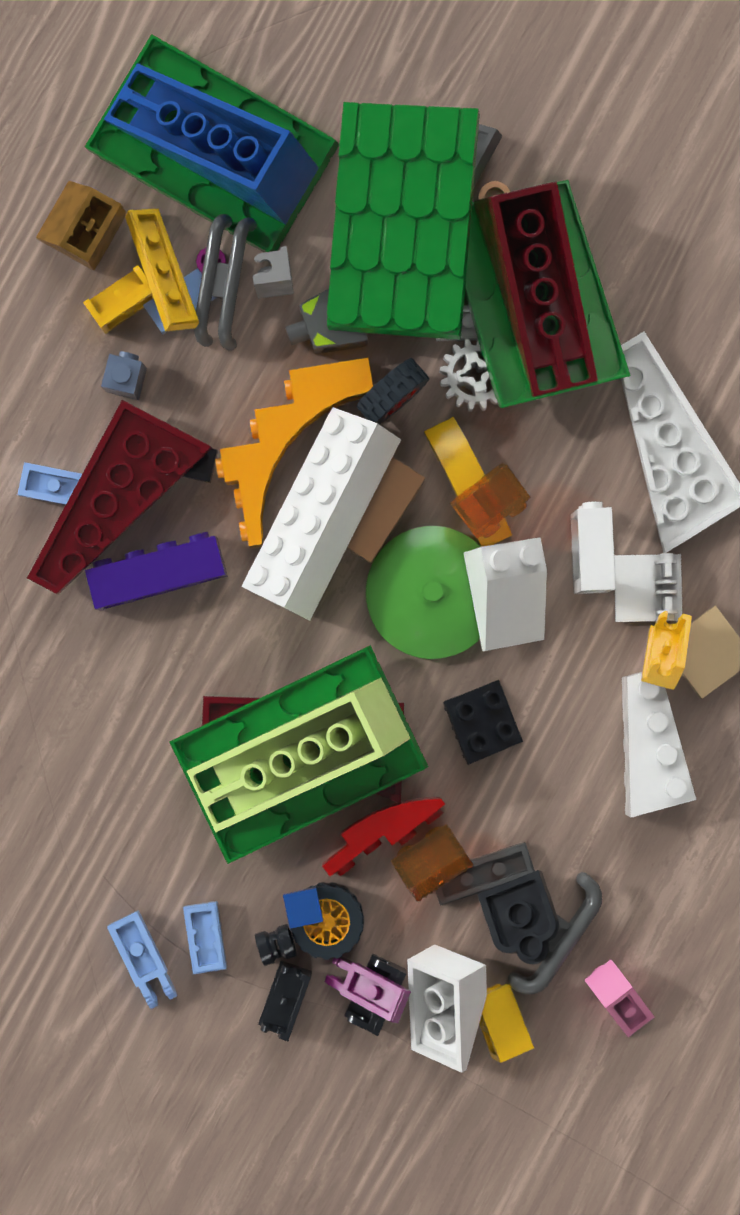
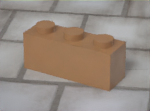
[346,457,425,564]

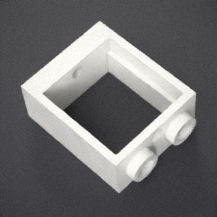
[570,502,616,594]

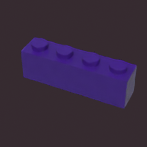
[85,532,228,611]

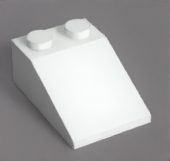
[464,537,547,651]
[407,944,487,1073]

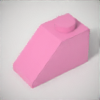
[585,960,654,1037]

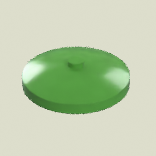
[366,526,481,659]

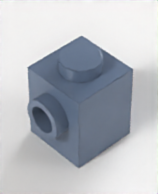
[101,351,147,400]

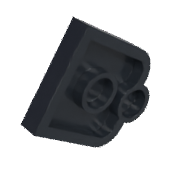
[477,870,559,965]

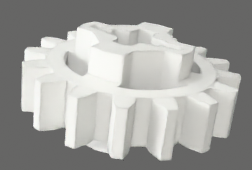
[439,338,498,412]

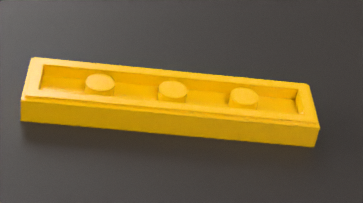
[125,208,199,332]

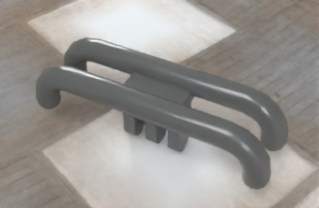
[194,214,257,351]
[508,872,602,995]

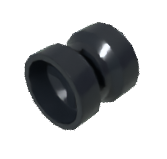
[255,924,297,966]

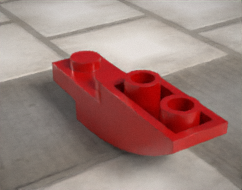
[322,797,445,877]

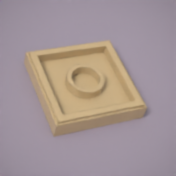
[682,605,740,699]

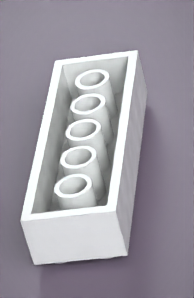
[241,407,401,621]

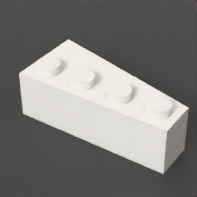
[622,672,696,817]

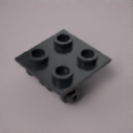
[443,680,523,765]

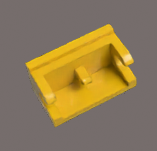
[83,265,153,334]
[641,611,692,690]
[479,984,534,1063]

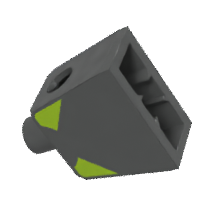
[285,289,368,354]

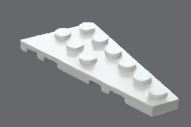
[621,331,740,553]

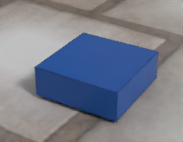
[283,887,323,929]

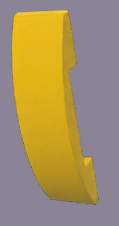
[424,417,512,547]

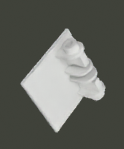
[614,553,682,622]

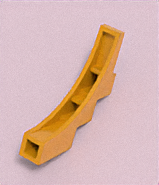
[215,358,373,549]

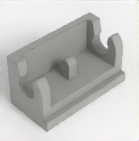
[253,246,294,299]

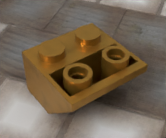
[36,181,126,271]

